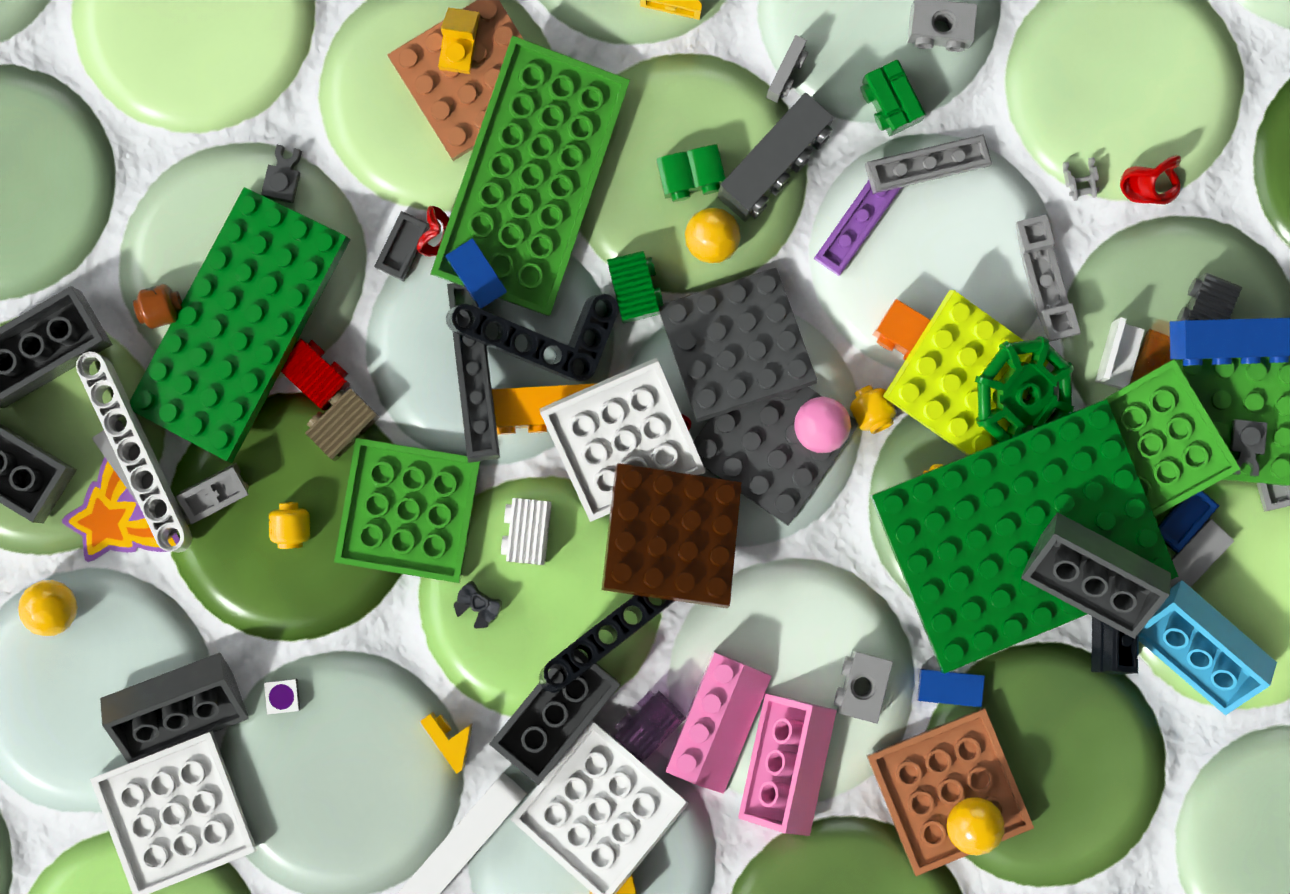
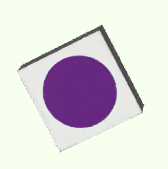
[264,679,301,715]

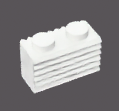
[501,498,552,565]

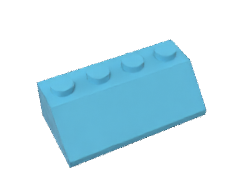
[1139,580,1277,715]

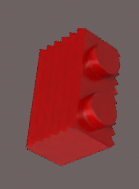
[281,339,350,411]

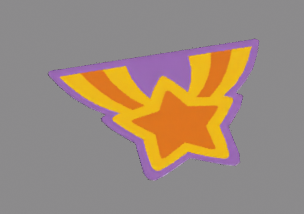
[62,457,180,562]

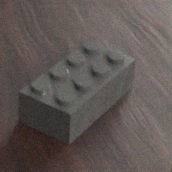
[718,92,834,222]
[0,286,113,409]
[0,424,77,524]
[489,643,621,786]

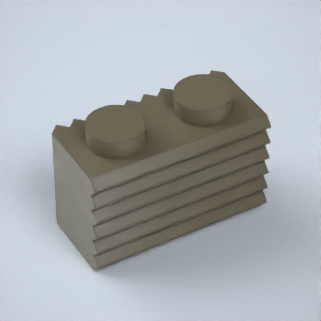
[305,388,380,461]

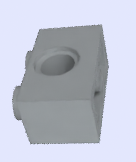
[907,0,977,52]
[834,651,893,724]

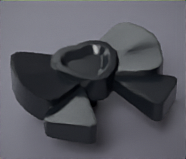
[454,581,502,629]

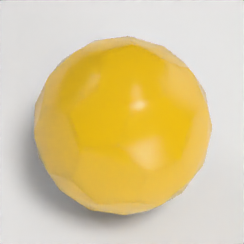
[685,208,741,263]
[18,580,78,636]
[947,797,1005,856]

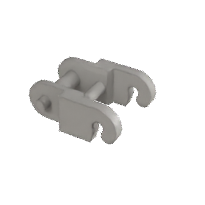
[1062,157,1099,201]

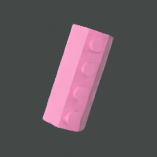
[665,651,772,794]
[738,693,837,836]

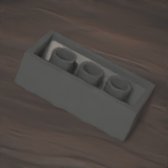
[1021,512,1171,639]
[100,653,249,764]

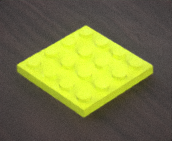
[883,290,1049,455]

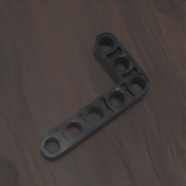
[446,294,619,381]

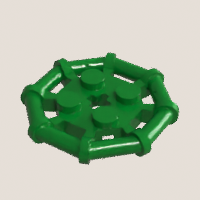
[975,336,1075,442]

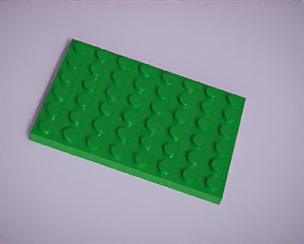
[870,399,1179,674]

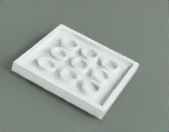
[539,358,706,522]
[510,720,689,894]
[90,731,257,894]

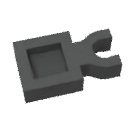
[261,144,302,203]
[1230,419,1267,477]

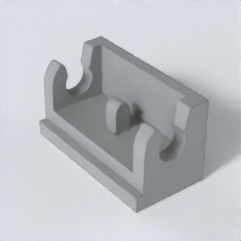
[176,463,249,524]

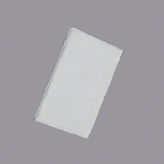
[1095,317,1145,389]

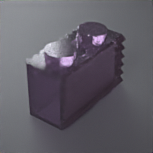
[614,690,686,763]

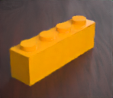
[492,383,597,435]

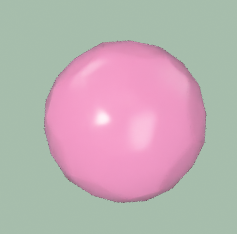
[794,397,851,453]

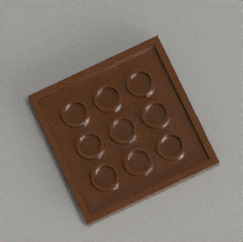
[601,463,742,608]

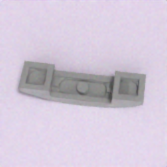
[1016,214,1081,342]

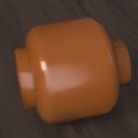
[133,284,183,329]

